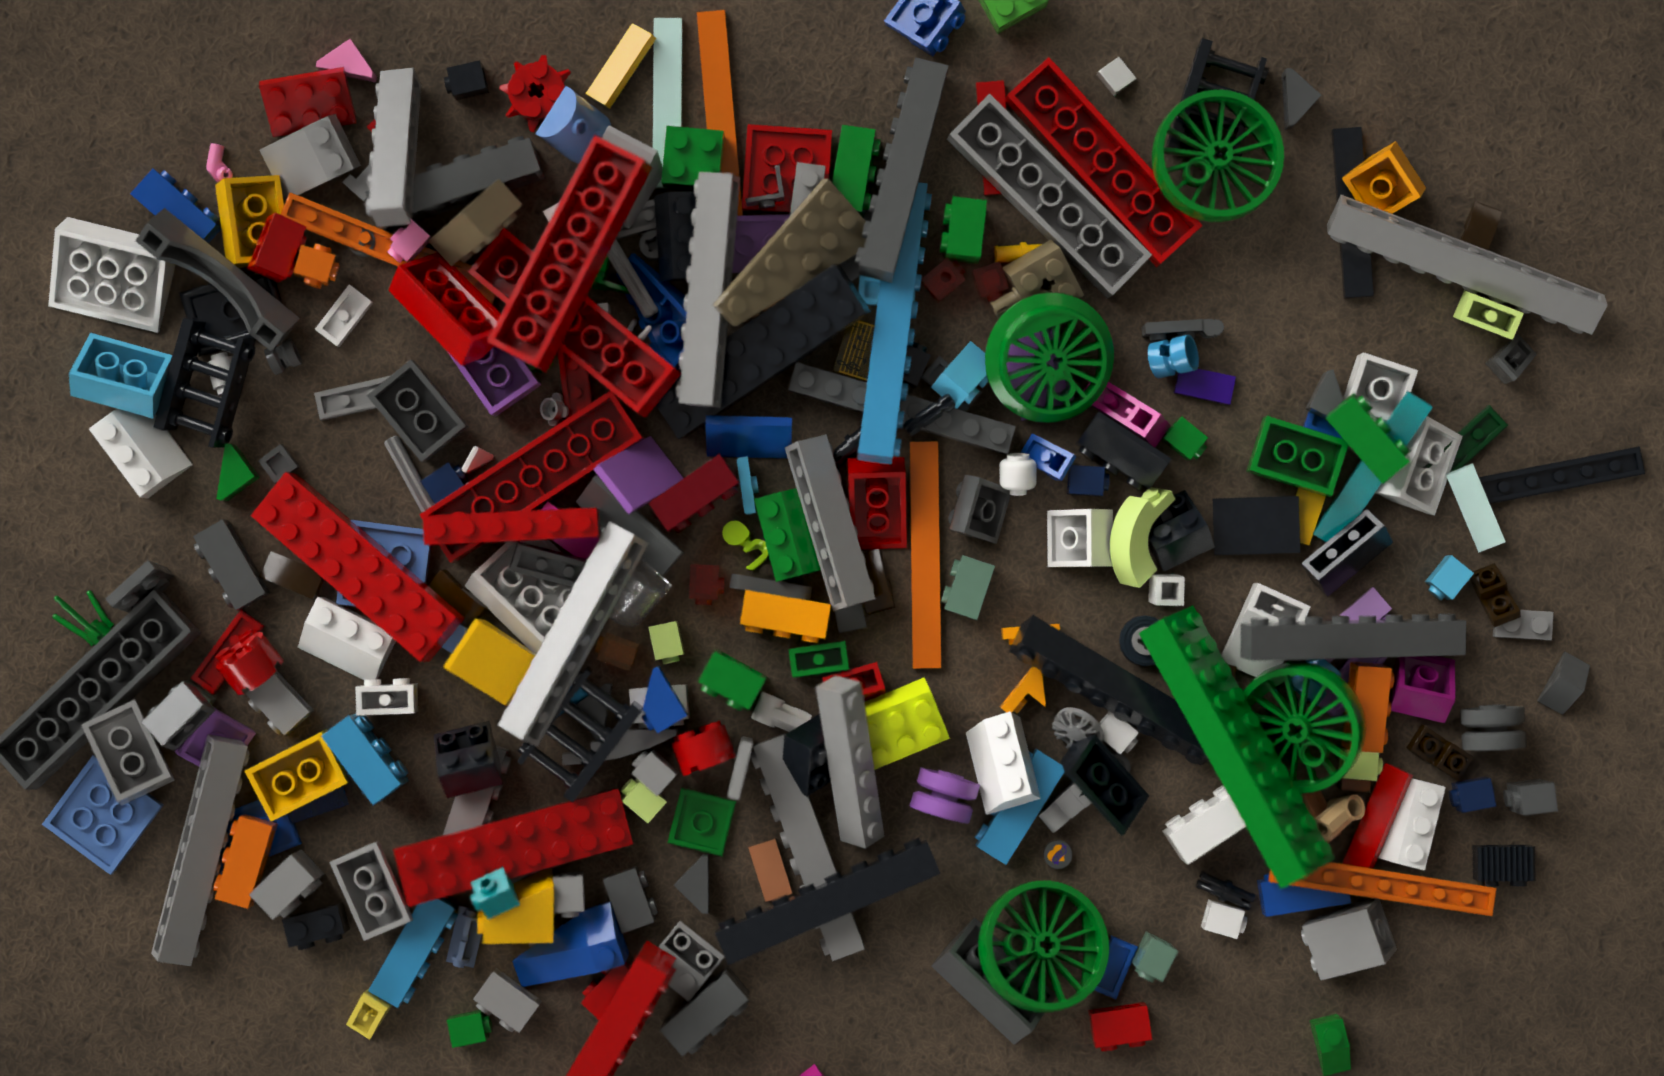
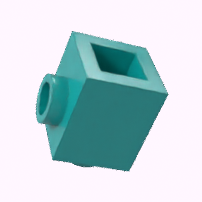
[471,868,520,919]

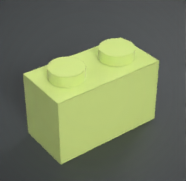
[1453,290,1524,340]

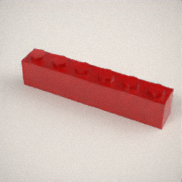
[423,507,601,546]

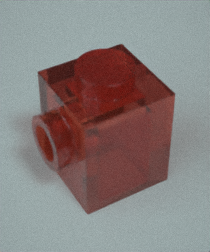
[921,258,966,304]
[971,261,1009,302]
[689,564,725,605]

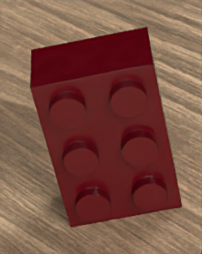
[648,454,740,533]

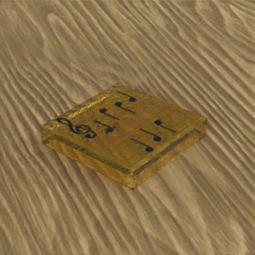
[833,320,875,382]

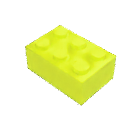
[864,678,950,770]

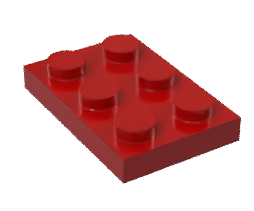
[259,67,357,137]

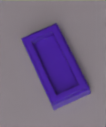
[1174,369,1236,405]

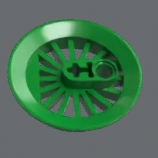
[985,292,1114,422]

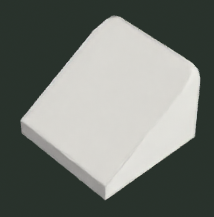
[1097,57,1136,96]

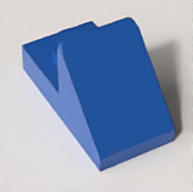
[1020,433,1076,481]

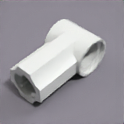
[751,692,812,732]

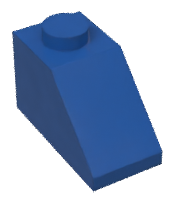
[642,666,688,734]

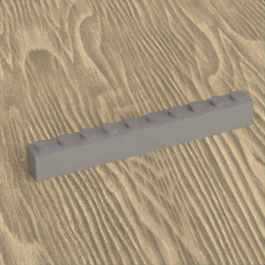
[1327,195,1608,335]

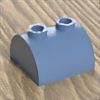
[535,86,611,164]

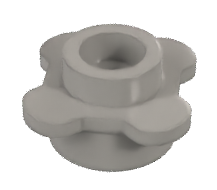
[540,393,569,426]

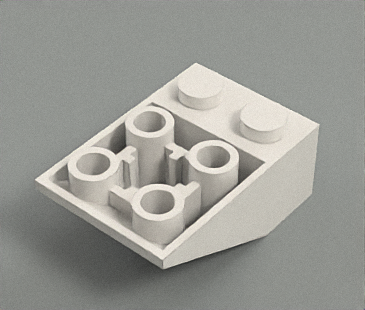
[1221,583,1311,677]

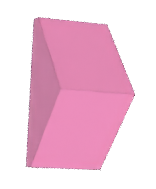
[316,39,377,82]

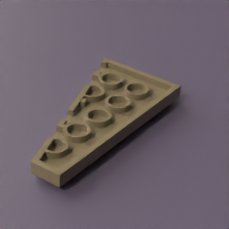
[713,179,867,326]

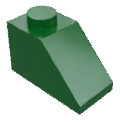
[1309,1014,1351,1076]

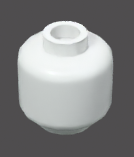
[1000,453,1037,496]

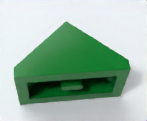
[216,443,260,501]

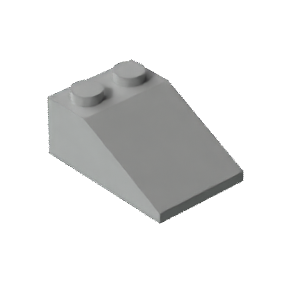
[260,114,361,201]
[81,700,175,805]

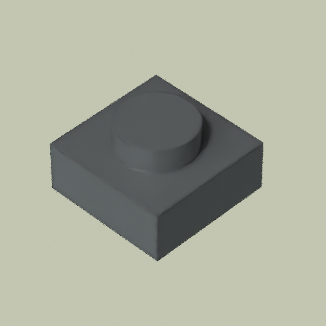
[258,444,299,484]

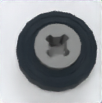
[1119,615,1159,666]

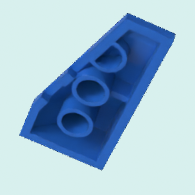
[616,254,687,370]
[512,901,629,987]

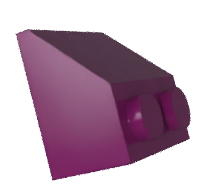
[1389,656,1455,723]

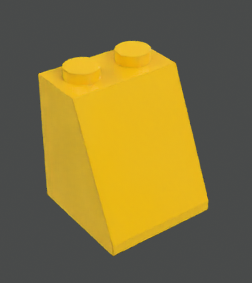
[444,619,537,706]
[478,869,554,944]

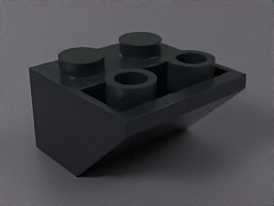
[1148,490,1215,572]
[783,714,831,796]
[434,721,503,799]

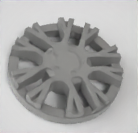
[1052,707,1104,749]

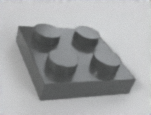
[105,560,175,613]

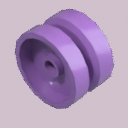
[910,767,980,824]

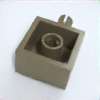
[990,240,1084,319]

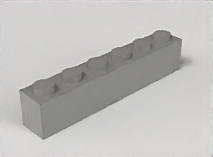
[366,68,421,227]
[784,434,875,611]
[816,676,884,849]

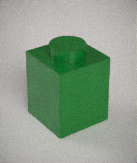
[1161,416,1208,461]
[447,1010,492,1048]

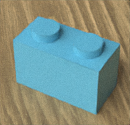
[931,341,988,409]

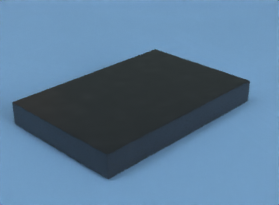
[1213,496,1300,555]

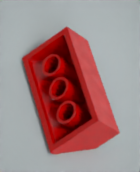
[388,252,501,366]

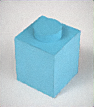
[1425,555,1474,601]

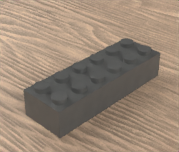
[366,136,546,231]

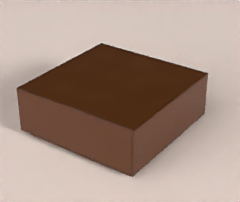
[1337,778,1371,792]

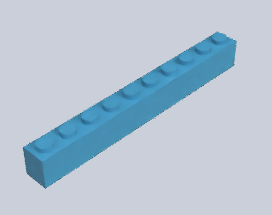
[857,183,932,464]

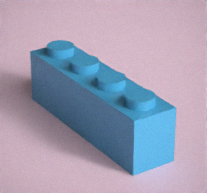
[974,748,1065,865]
[368,897,459,1008]

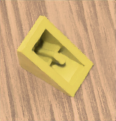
[346,989,392,1040]

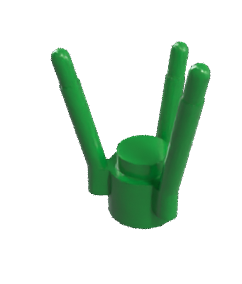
[52,590,114,646]

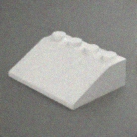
[48,217,175,333]
[465,540,572,654]

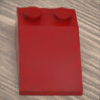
[848,457,907,549]

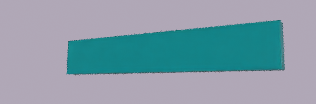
[1313,390,1433,542]

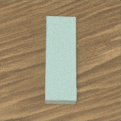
[1446,463,1506,552]

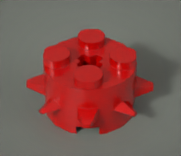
[499,55,571,132]

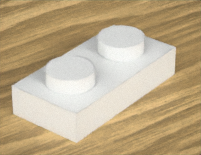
[315,284,373,347]

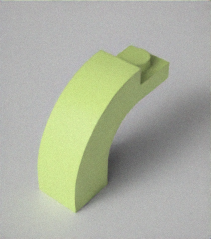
[1110,487,1175,588]

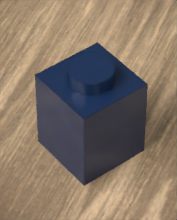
[420,462,468,504]
[1067,465,1109,496]
[1449,776,1496,813]

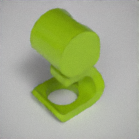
[722,521,769,571]

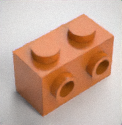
[293,244,340,289]

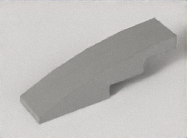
[562,728,678,765]

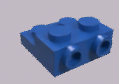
[884,0,966,57]

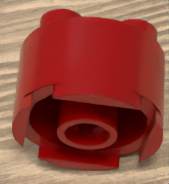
[215,629,284,695]
[672,720,737,776]

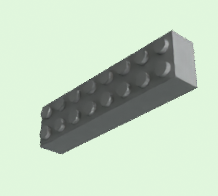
[947,94,1152,299]

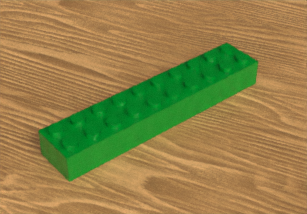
[1139,605,1335,889]

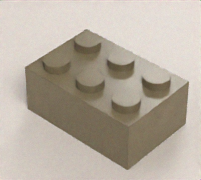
[428,178,522,266]

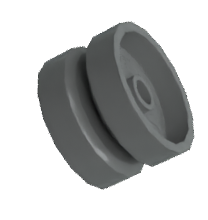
[1460,704,1527,750]

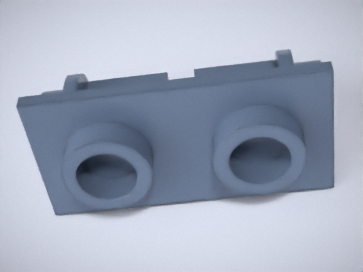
[446,906,482,968]

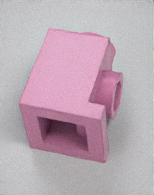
[387,219,431,263]

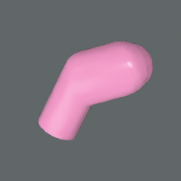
[206,143,233,182]

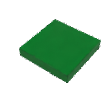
[667,787,736,857]

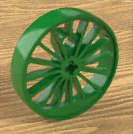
[1152,90,1284,222]
[1243,662,1366,793]
[978,880,1109,1013]

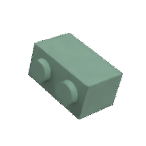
[940,555,995,620]
[1132,931,1178,982]

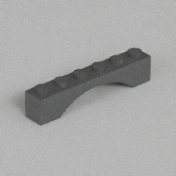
[135,208,300,351]

